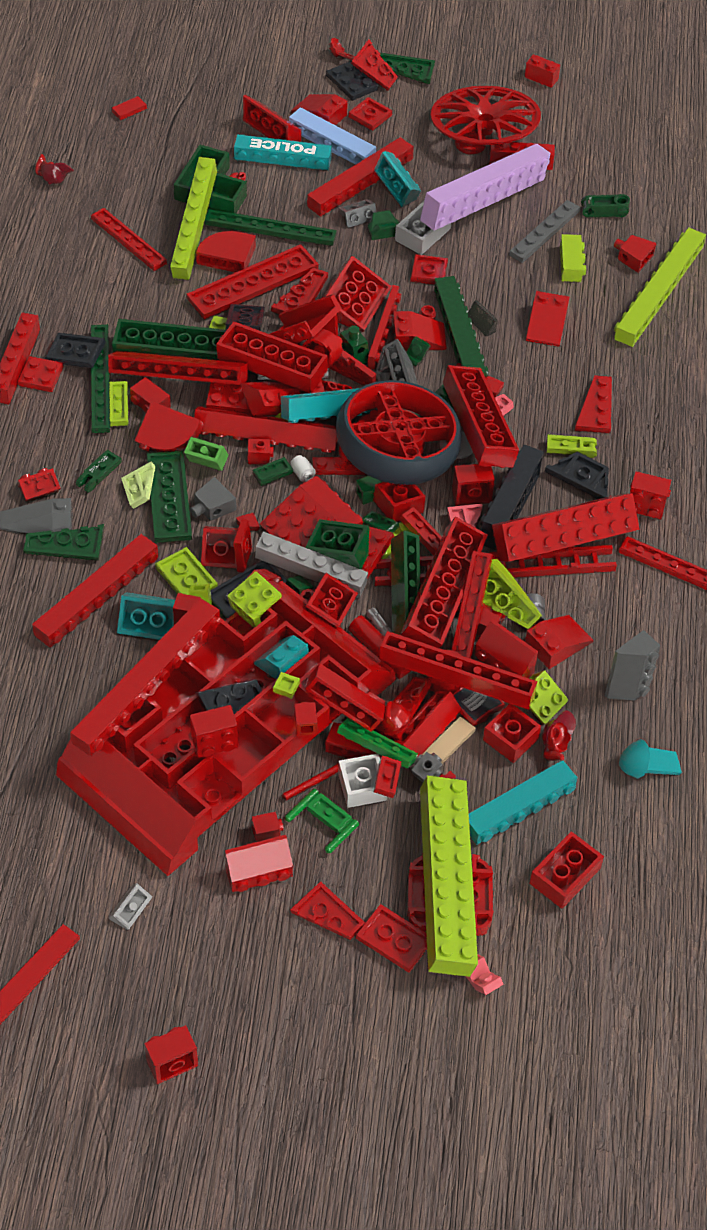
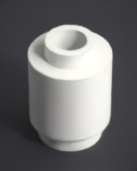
[291,455,316,482]

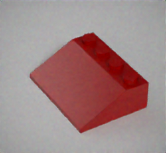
[322,256,392,332]

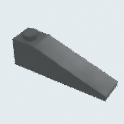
[0,498,73,534]

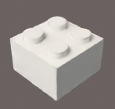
[338,754,387,808]

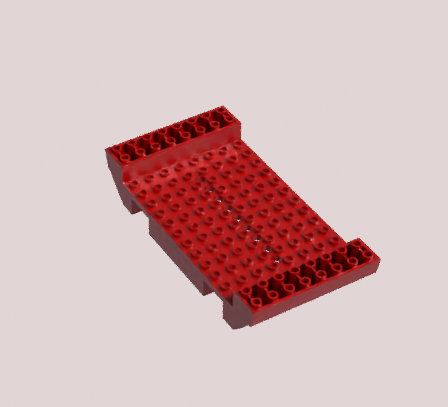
[56,580,396,876]

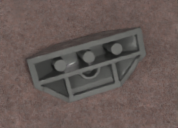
[375,339,418,385]

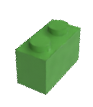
[184,437,229,471]

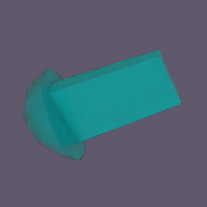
[619,739,682,779]

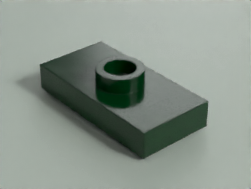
[253,457,293,486]
[362,511,400,533]

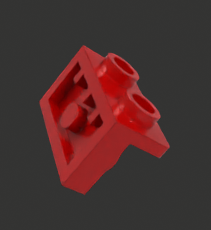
[17,468,61,502]

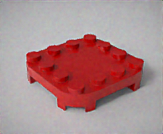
[408,853,494,936]

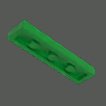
[337,718,418,769]

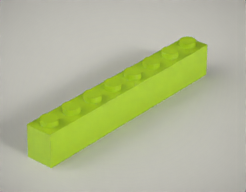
[170,157,217,280]

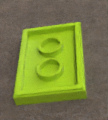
[155,547,218,595]

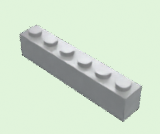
[255,532,368,598]

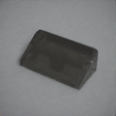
[468,300,498,336]

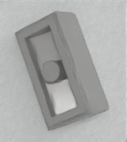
[108,883,152,930]

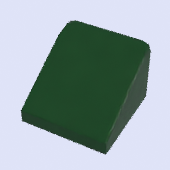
[287,575,313,595]

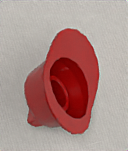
[381,701,413,736]

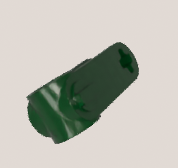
[581,194,630,217]

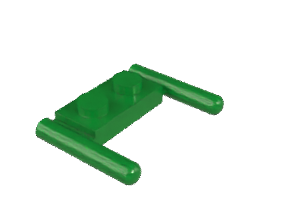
[284,788,359,854]

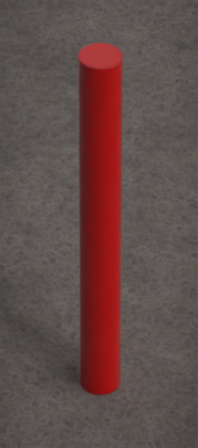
[282,757,352,801]

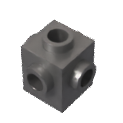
[412,752,444,782]

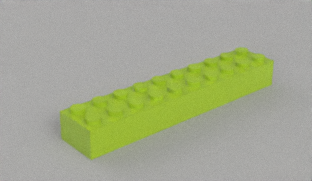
[420,775,478,977]

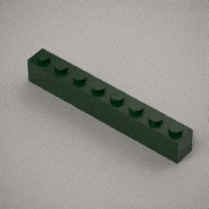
[434,276,488,378]

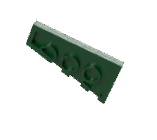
[379,52,435,84]

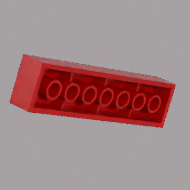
[443,365,519,468]
[492,493,640,562]
[400,516,488,648]

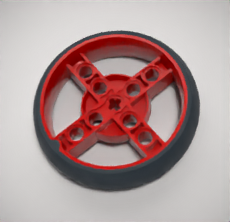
[336,380,462,485]

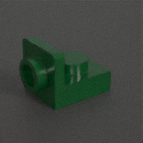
[406,336,431,366]

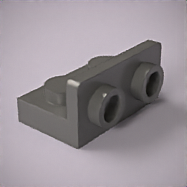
[338,199,376,227]

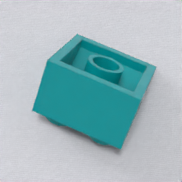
[254,635,309,679]

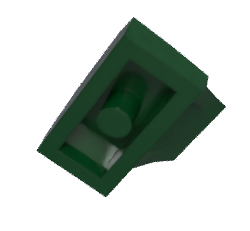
[367,210,400,240]

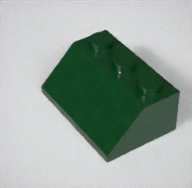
[305,519,370,569]

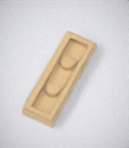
[422,717,475,764]

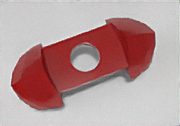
[329,38,355,60]

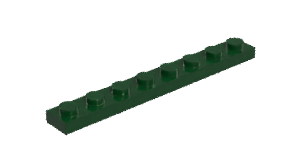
[205,209,337,246]
[91,324,110,433]

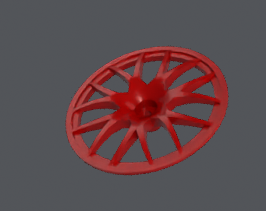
[431,86,541,145]

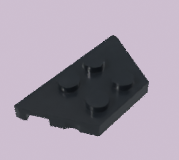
[545,452,609,499]

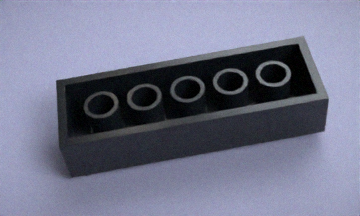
[480,444,544,550]

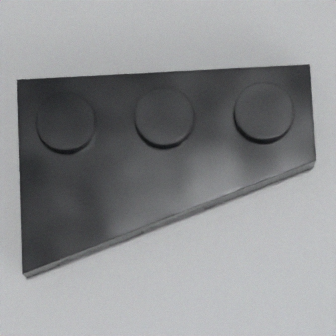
[195,679,262,714]

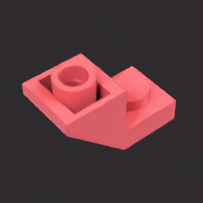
[466,954,503,995]

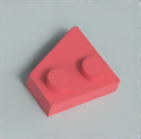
[447,504,483,528]

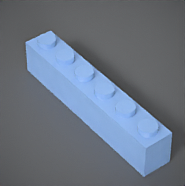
[289,107,376,165]

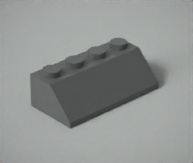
[605,630,661,700]

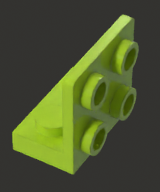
[227,572,282,628]
[529,670,568,725]

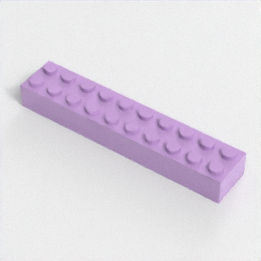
[420,144,551,231]

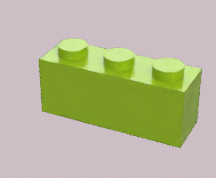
[560,234,586,282]

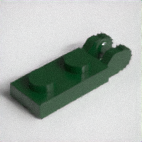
[76,450,122,493]

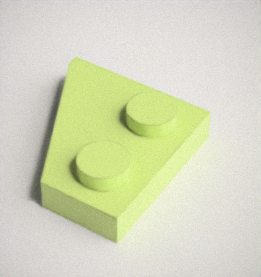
[121,462,155,509]

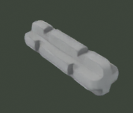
[366,608,392,636]

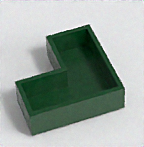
[174,145,247,213]

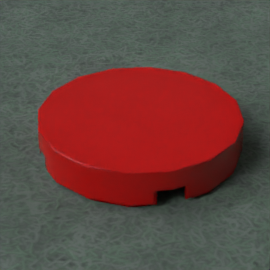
[455,130,486,154]

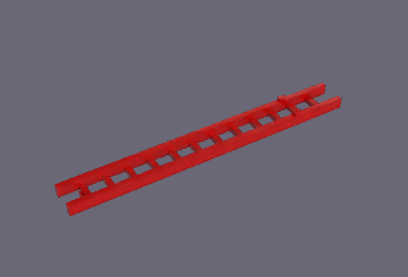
[374,545,617,586]

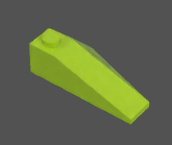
[483,559,542,629]

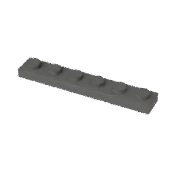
[509,200,580,263]

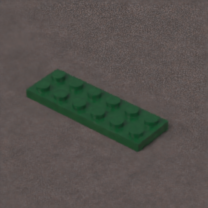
[147,451,192,543]

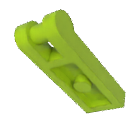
[547,435,597,458]

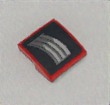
[453,688,505,726]

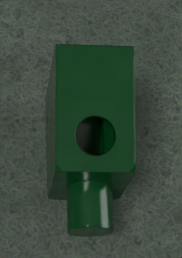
[339,326,369,365]

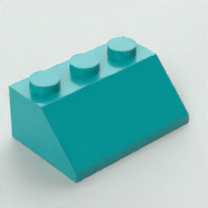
[374,151,421,207]
[117,592,175,640]

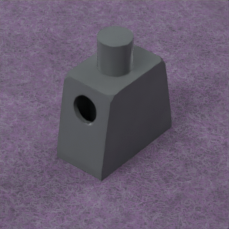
[190,477,236,520]

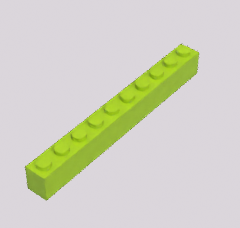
[614,227,706,347]

